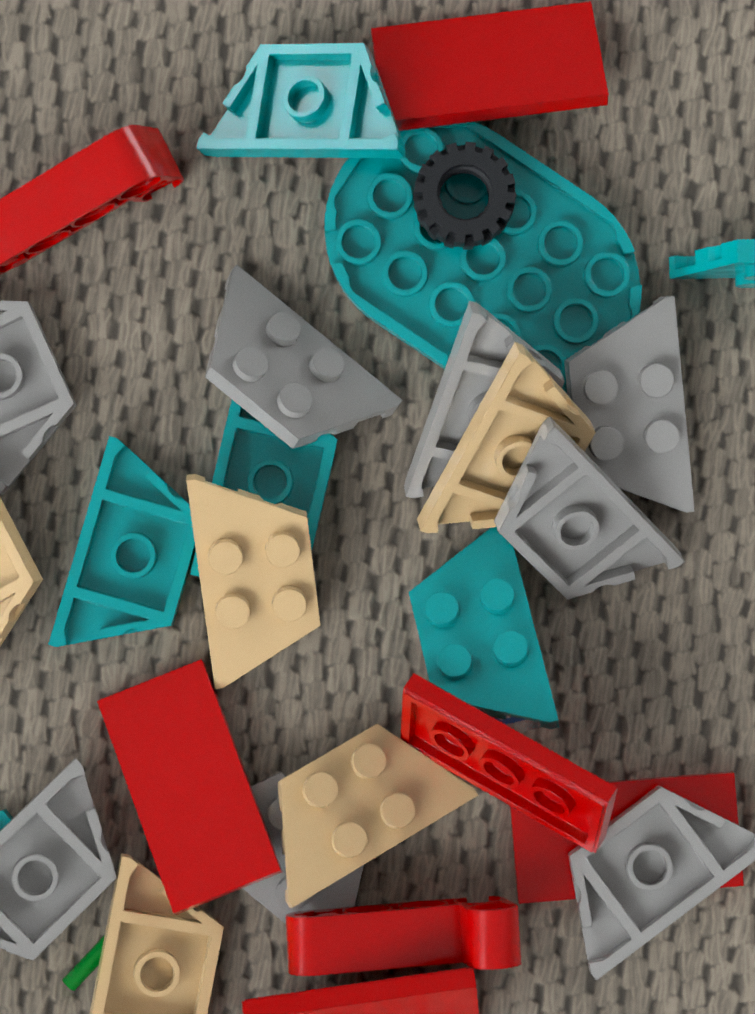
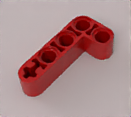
[0,125,184,275]
[286,896,521,976]

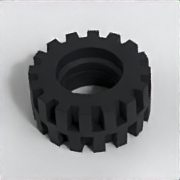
[413,142,516,250]

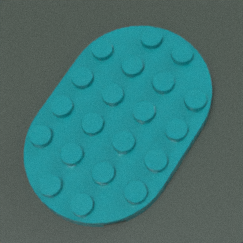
[324,122,642,394]

